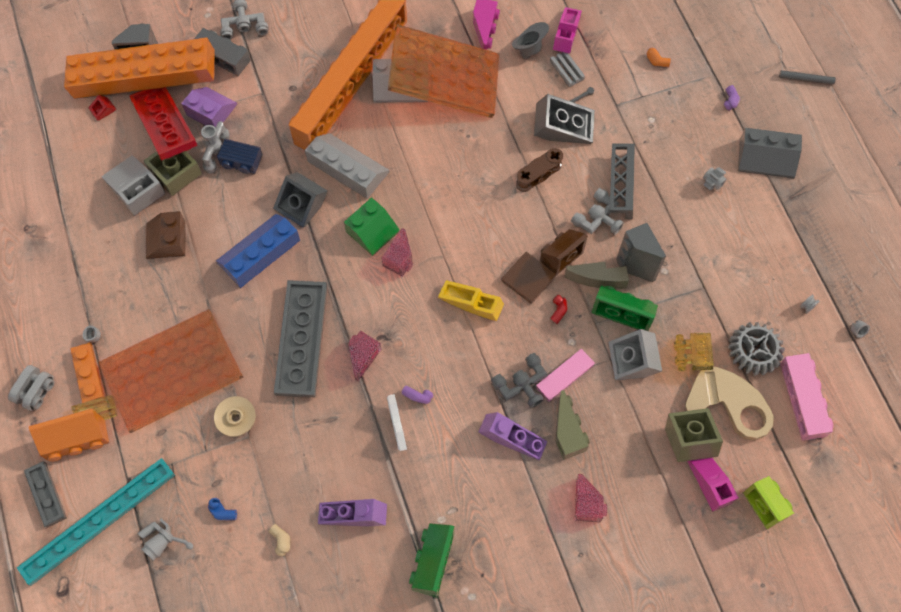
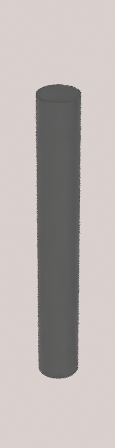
[779,70,836,84]

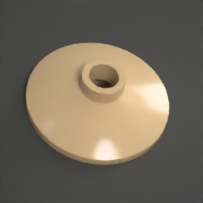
[214,396,256,437]

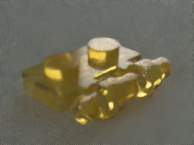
[674,333,714,372]

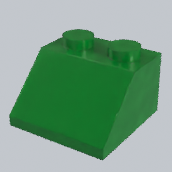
[344,197,400,256]

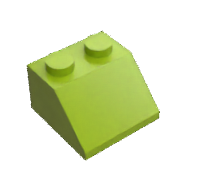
[743,476,794,530]

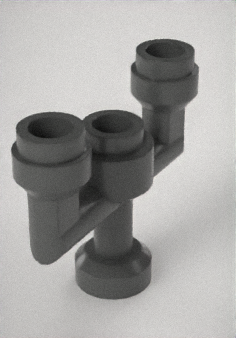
[491,353,548,408]

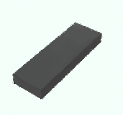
[24,461,67,528]

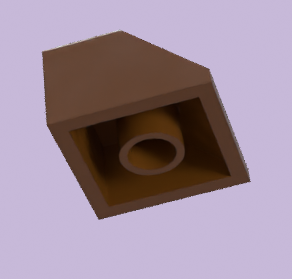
[146,211,186,259]
[540,229,588,276]

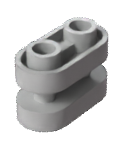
[8,365,55,411]

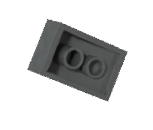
[534,94,595,144]

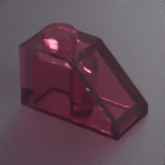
[381,228,413,277]
[349,330,382,381]
[575,474,607,522]

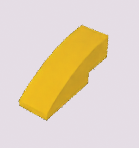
[438,280,504,321]

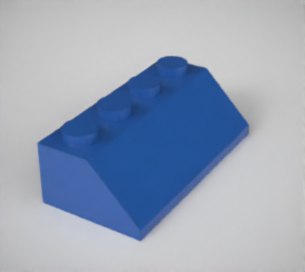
[216,214,300,288]

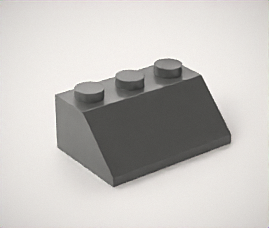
[738,128,802,178]
[616,223,666,282]

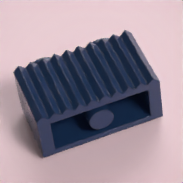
[217,139,263,174]

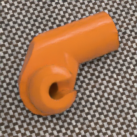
[647,48,671,67]

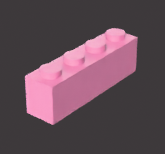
[780,353,833,441]

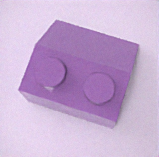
[181,87,237,127]

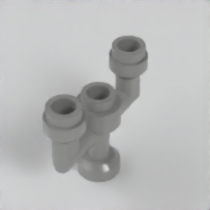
[220,0,269,40]
[201,121,230,174]
[571,188,624,235]

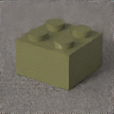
[144,151,202,196]
[665,408,723,462]

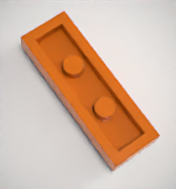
[70,342,105,405]

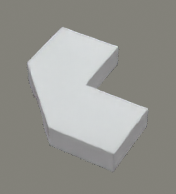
[387,394,407,451]

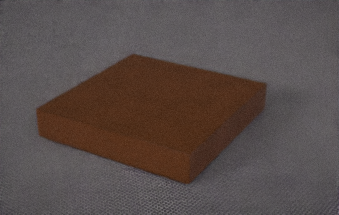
[501,252,556,304]

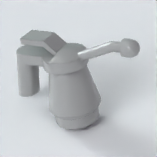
[137,519,193,561]

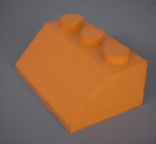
[29,409,109,462]

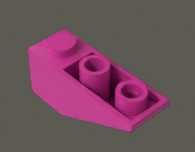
[473,0,500,55]
[687,458,739,512]

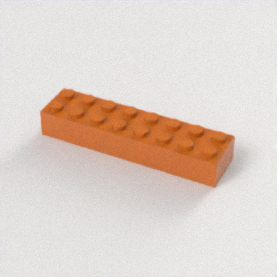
[64,38,215,99]

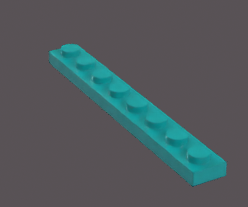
[17,458,176,586]

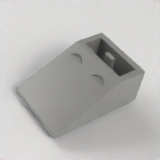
[101,155,165,216]

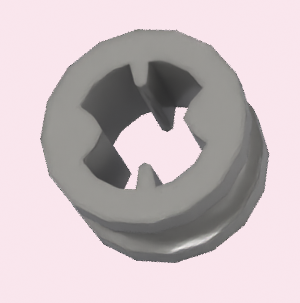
[800,294,820,314]

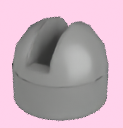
[851,320,870,338]
[82,326,101,343]

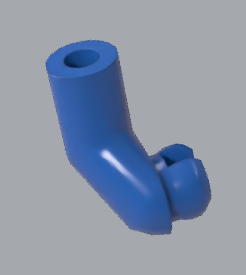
[208,498,237,521]

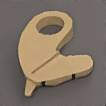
[685,358,774,441]

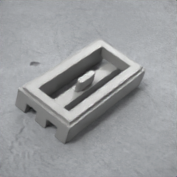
[550,52,585,87]

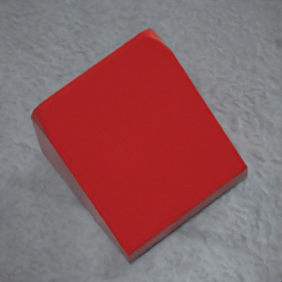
[88,95,116,121]

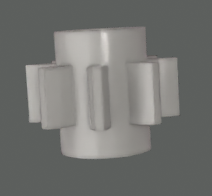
[703,167,727,190]

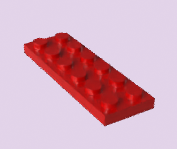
[129,87,198,161]

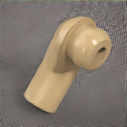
[269,524,290,556]

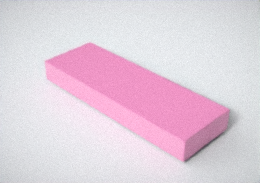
[536,349,595,402]

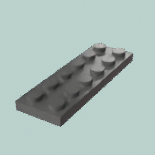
[274,280,327,398]

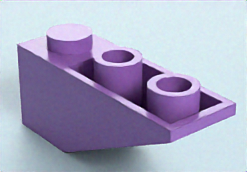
[478,412,547,460]
[318,499,387,526]

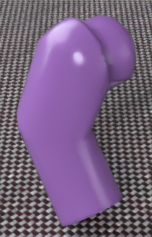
[724,85,740,110]
[402,386,433,404]

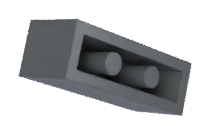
[194,28,250,76]

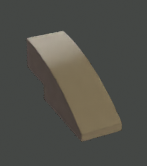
[565,262,629,289]

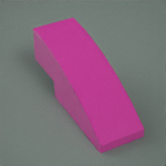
[553,7,582,53]

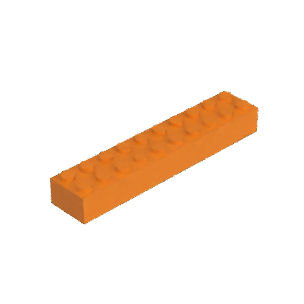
[289,0,407,150]

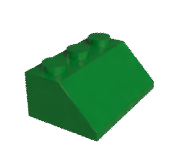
[591,285,658,331]
[409,523,455,597]

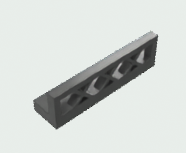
[610,143,635,219]

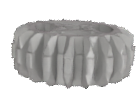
[728,322,785,376]

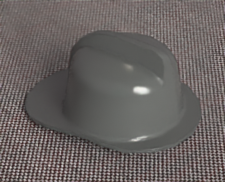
[512,22,549,59]

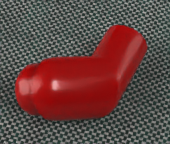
[550,295,568,325]

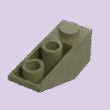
[555,390,590,460]

